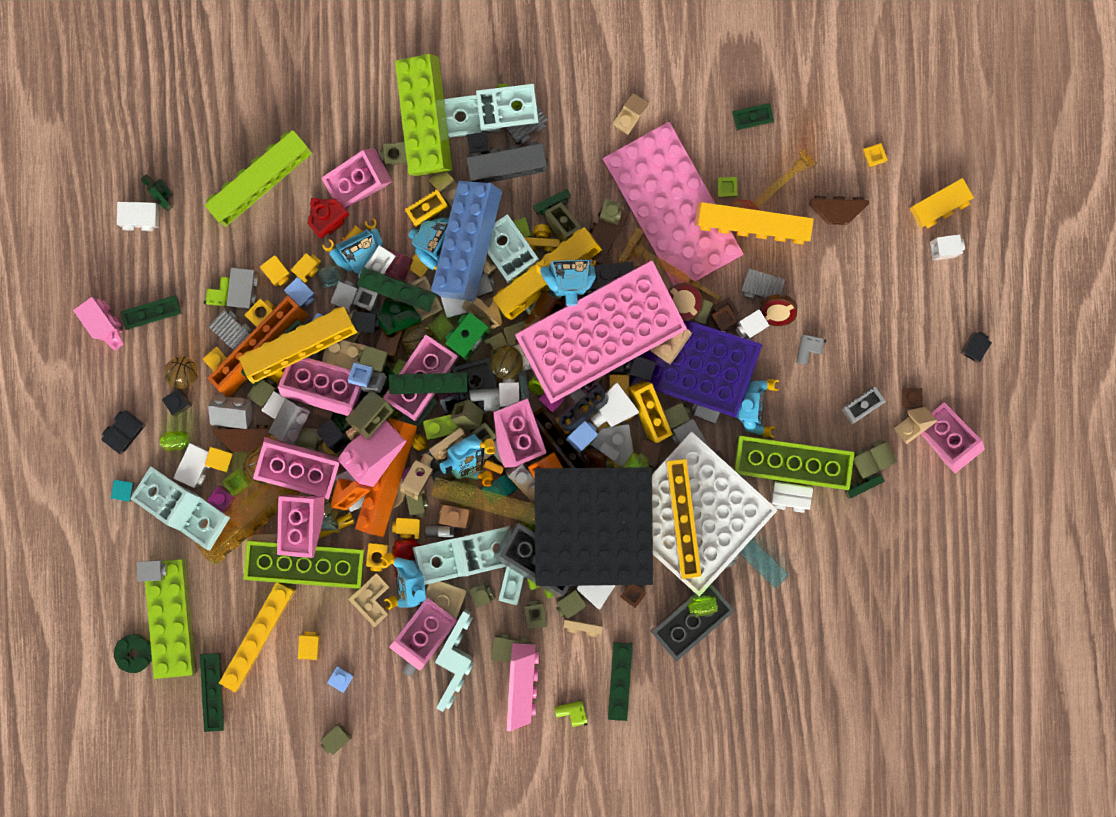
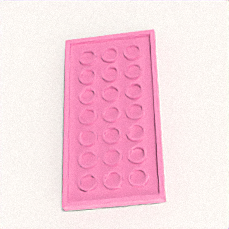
[602,122,744,286]
[514,260,687,403]

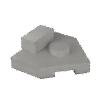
[591,424,633,467]

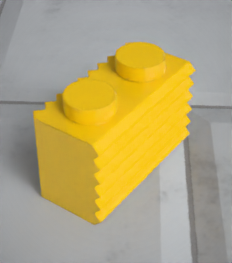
[405,190,448,227]

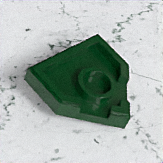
[141,174,173,211]
[378,298,421,335]

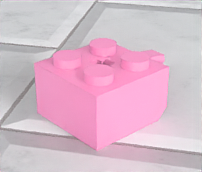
[73,297,124,350]

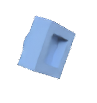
[348,363,373,388]
[327,666,354,693]

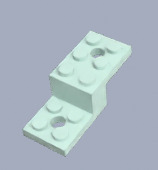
[444,84,538,138]
[487,214,564,315]
[130,466,230,551]
[413,526,510,585]
[435,609,474,712]

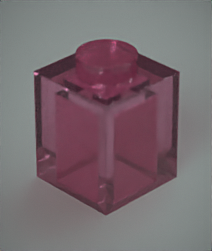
[385,249,413,280]

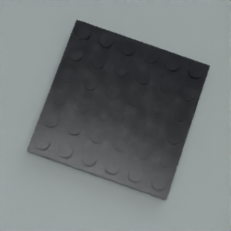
[534,467,653,586]

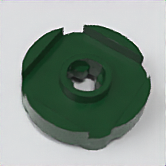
[114,634,152,673]

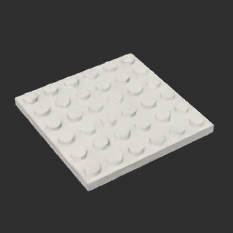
[652,432,778,597]

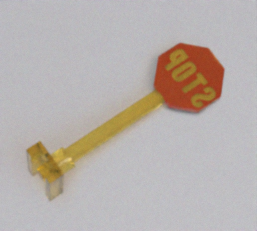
[729,148,817,233]
[618,227,722,300]

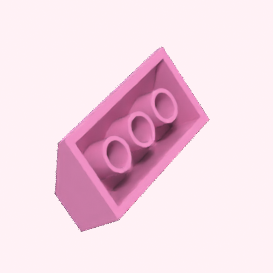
[383,335,459,421]
[278,357,362,416]
[253,437,340,499]
[507,643,539,731]

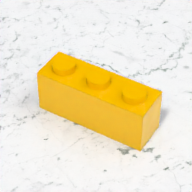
[909,178,974,229]
[627,380,673,443]

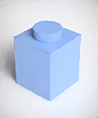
[284,277,316,308]
[566,421,598,453]

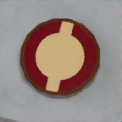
[668,283,703,321]
[759,294,797,326]

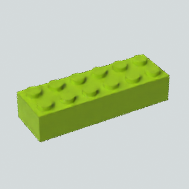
[395,54,453,177]
[204,130,313,227]
[733,436,855,490]
[243,540,364,589]
[145,558,197,679]

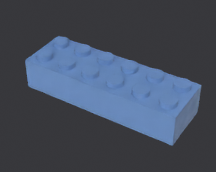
[431,181,502,301]

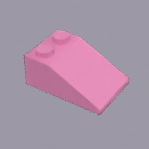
[322,148,393,209]
[494,398,547,467]
[921,402,985,473]
[337,420,407,487]
[277,494,324,558]
[389,597,458,671]

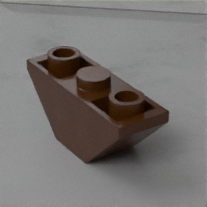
[809,196,869,225]
[213,425,271,452]

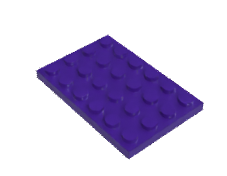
[629,321,763,418]

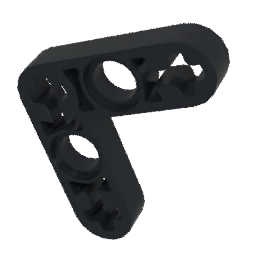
[559,379,609,432]

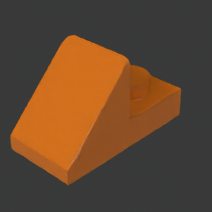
[331,478,371,510]

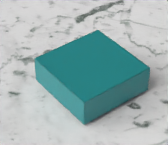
[110,480,134,502]

